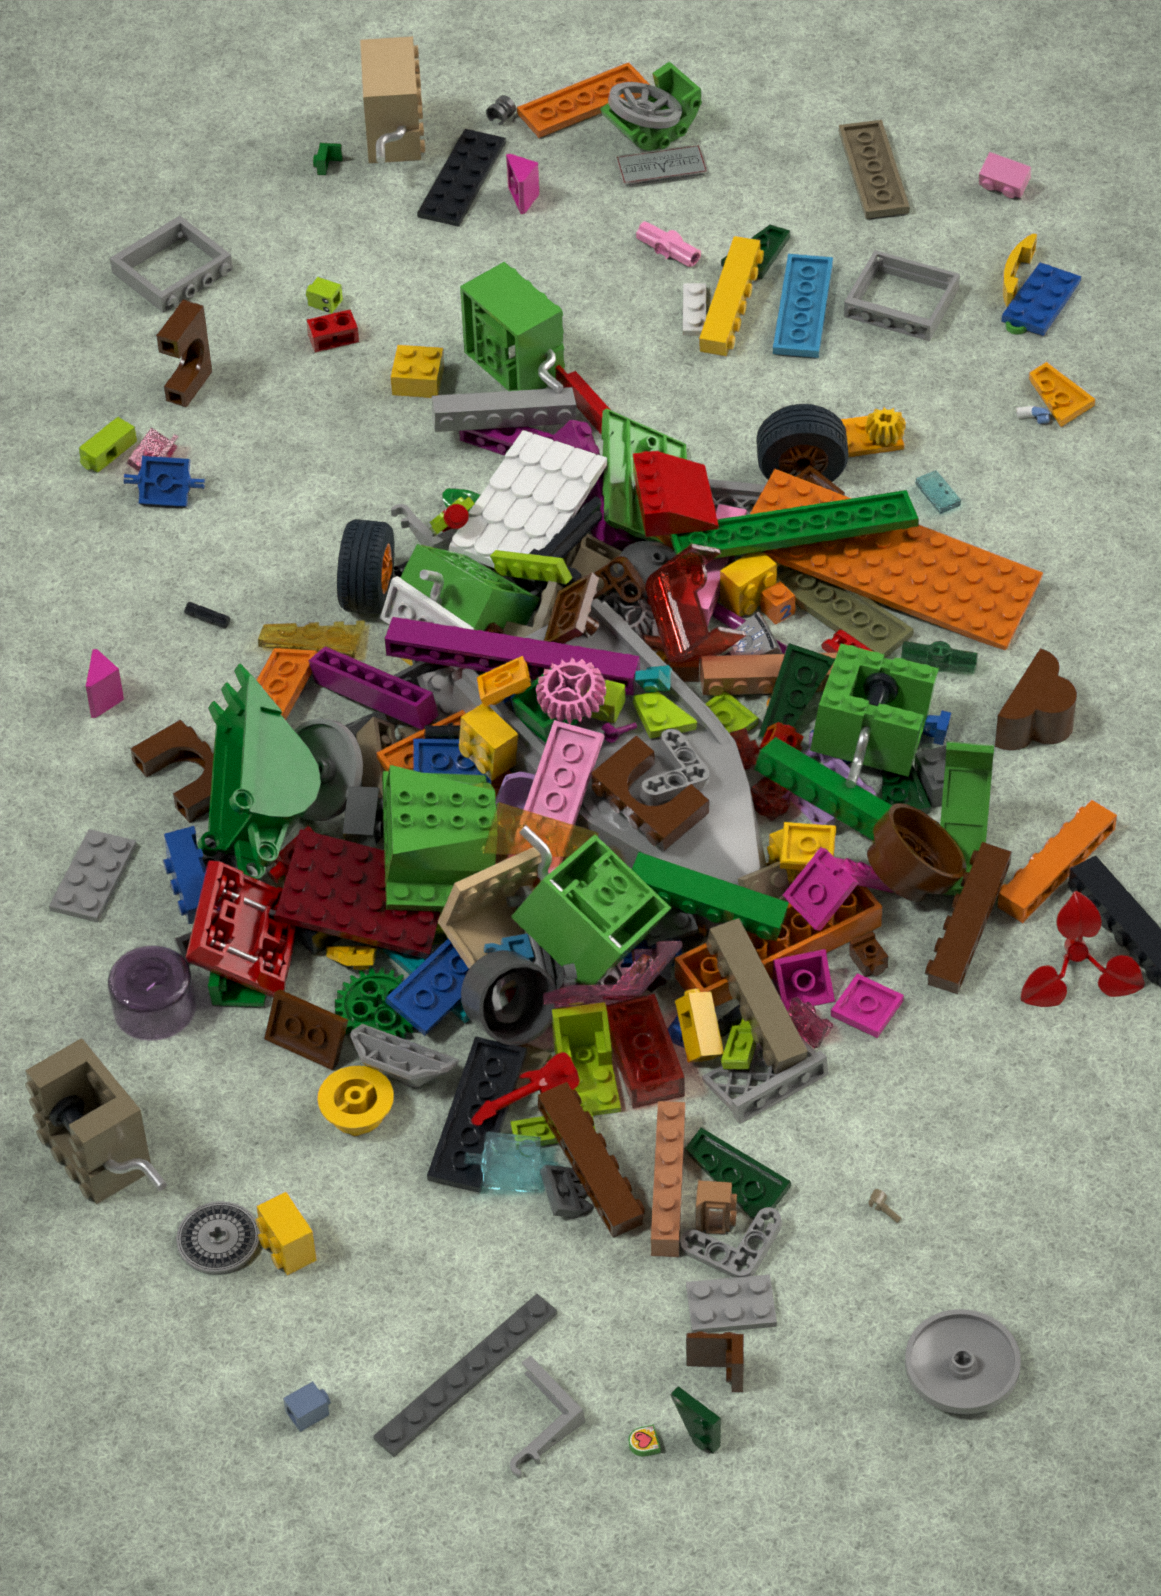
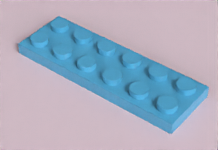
[773,254,833,358]

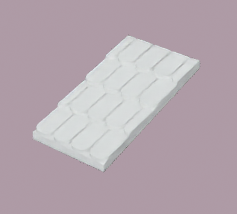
[449,430,607,582]

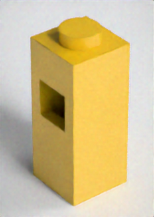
[675,989,724,1063]

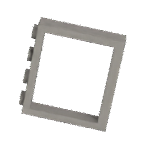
[110,216,233,313]
[844,250,960,341]

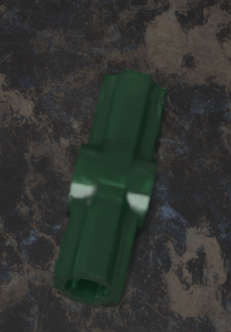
[901,641,978,674]

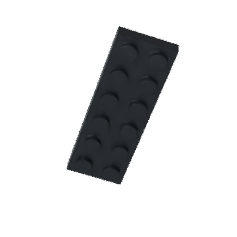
[417,129,506,227]
[427,1036,527,1193]

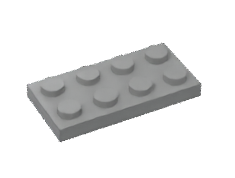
[49,829,137,923]

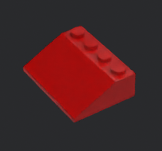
[632,451,719,537]

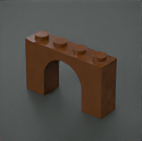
[156,300,212,408]
[130,719,214,823]
[591,735,709,851]

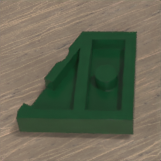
[670,1386,721,1453]

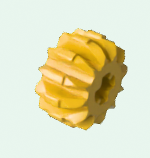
[865,407,906,446]

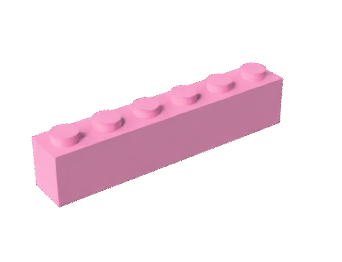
[676,504,747,627]

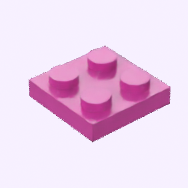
[831,973,904,1038]

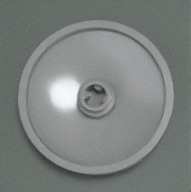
[294,718,363,821]
[905,1309,1021,1414]

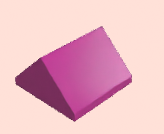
[506,154,540,214]
[85,649,124,718]
[773,949,835,1011]

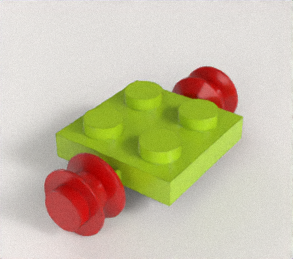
[429,497,475,536]

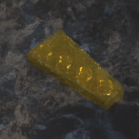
[258,620,365,658]
[483,802,599,858]

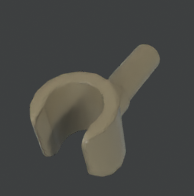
[868,1189,902,1223]

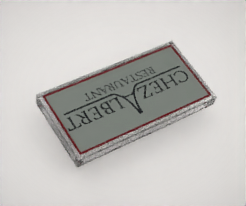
[614,144,709,190]

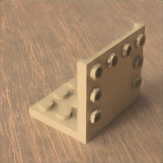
[438,847,544,993]

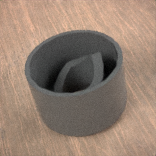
[461,950,558,1045]

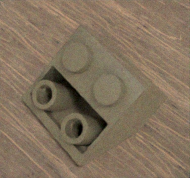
[566,534,622,600]

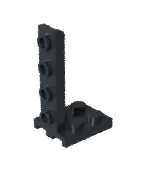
[529,496,603,592]

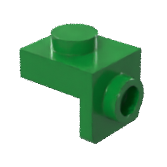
[313,143,343,175]

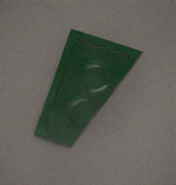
[721,224,790,279]
[882,764,931,814]

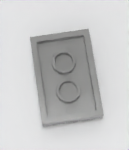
[686,1274,777,1333]

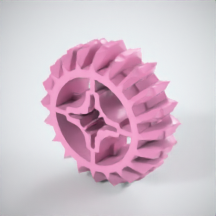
[536,658,606,724]

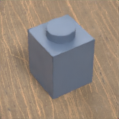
[283,1381,331,1432]

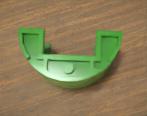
[600,61,702,151]

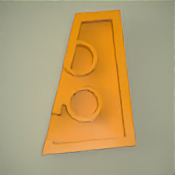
[1029,362,1095,427]

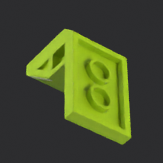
[552,1002,621,1116]

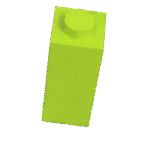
[79,417,137,473]

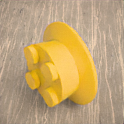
[317,1066,394,1136]

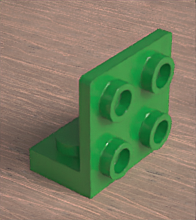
[208,961,270,1007]

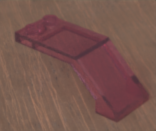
[543,941,682,1009]

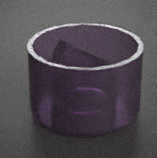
[108,945,196,1041]

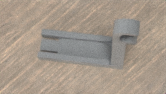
[391,504,458,551]
[510,1355,586,1478]

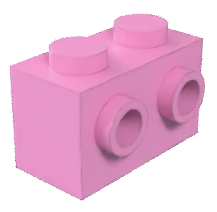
[979,152,1031,198]

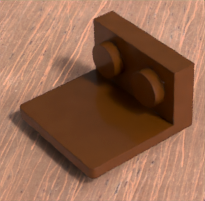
[686,1331,744,1393]

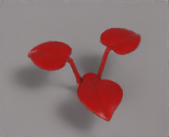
[1020,891,1145,1007]

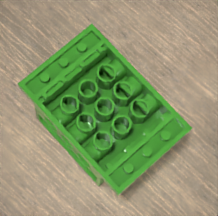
[382,765,497,912]

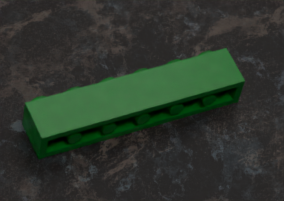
[754,737,892,841]
[632,852,789,941]

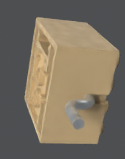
[360,36,425,163]

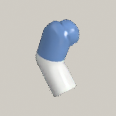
[1016,406,1050,424]

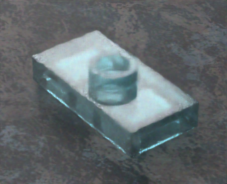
[915,470,961,514]

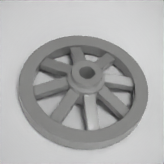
[608,82,682,129]

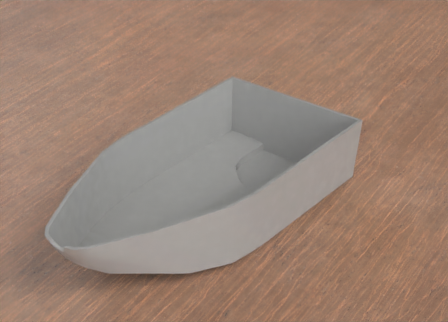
[452,599,767,925]

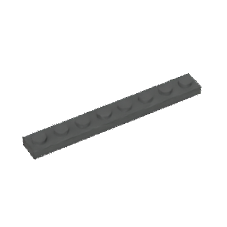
[373,1294,557,1457]

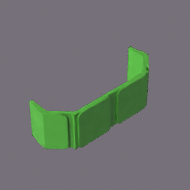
[940,741,994,896]

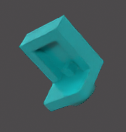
[635,665,672,693]

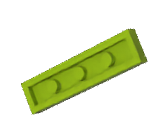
[490,550,572,584]

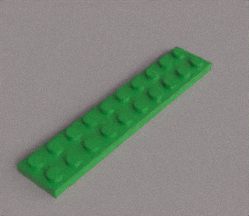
[669,490,919,564]

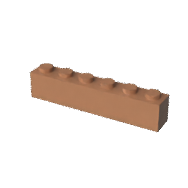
[700,653,837,695]
[651,1101,685,1257]

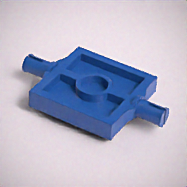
[123,456,205,507]

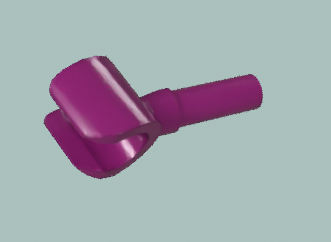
[601,723,637,743]

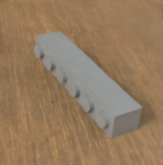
[432,387,576,432]

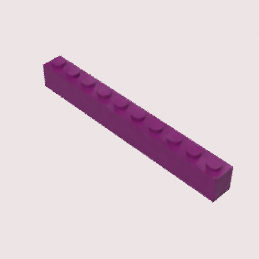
[385,617,640,696]

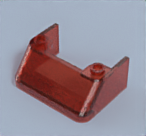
[646,544,747,663]

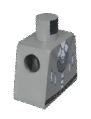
[722,612,783,656]

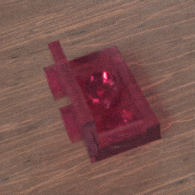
[127,427,179,471]

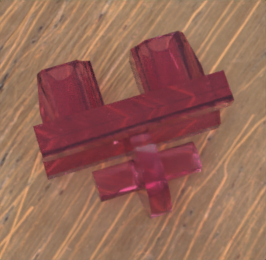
[787,997,833,1049]

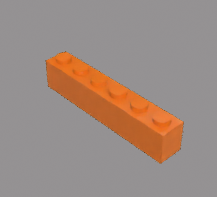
[997,800,1117,923]

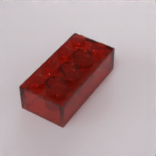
[606,993,685,1109]

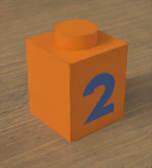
[761,582,795,625]

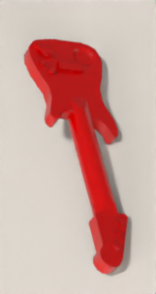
[471,1052,580,1126]

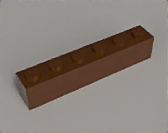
[925,842,1012,994]
[538,1082,645,1238]

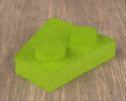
[633,691,697,739]

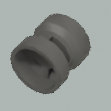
[486,95,516,125]

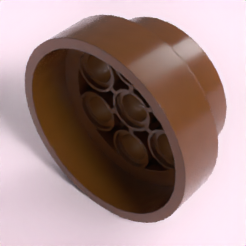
[867,803,967,902]

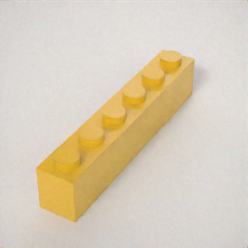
[699,236,764,357]

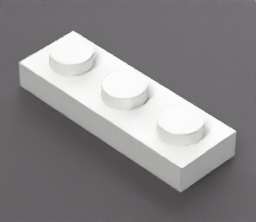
[683,283,706,335]

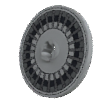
[176,1201,260,1275]

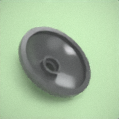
[617,541,689,600]

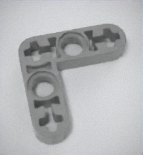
[640,729,710,804]
[680,1207,782,1278]

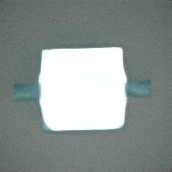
[465,1132,558,1192]

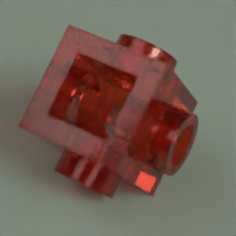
[729,728,760,770]
[750,777,790,821]

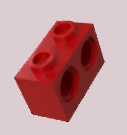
[306,309,359,353]

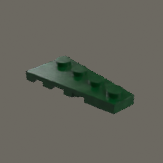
[757,643,835,740]
[685,1128,791,1221]

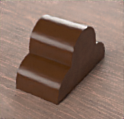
[995,648,1077,751]

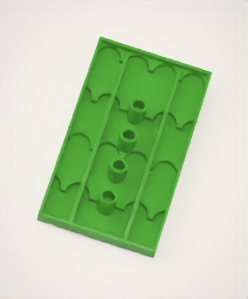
[601,409,687,544]

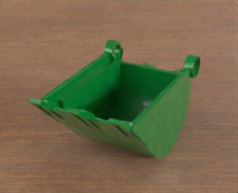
[198,663,321,880]

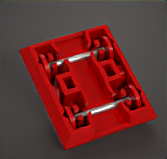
[186,861,297,997]

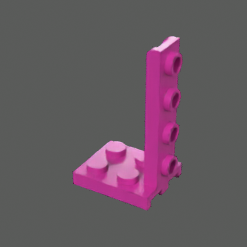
[783,847,894,931]

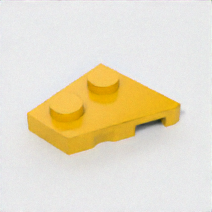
[326,945,377,970]

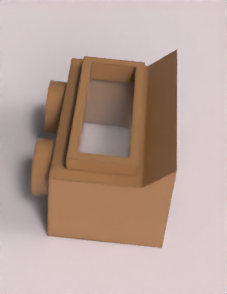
[696,1180,737,1234]

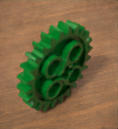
[335,967,413,1040]

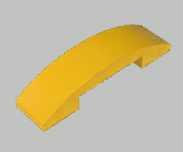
[1003,233,1037,307]

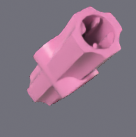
[636,221,701,267]

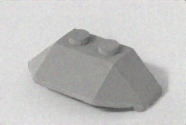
[350,1024,459,1087]

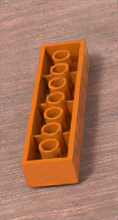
[675,885,883,1008]

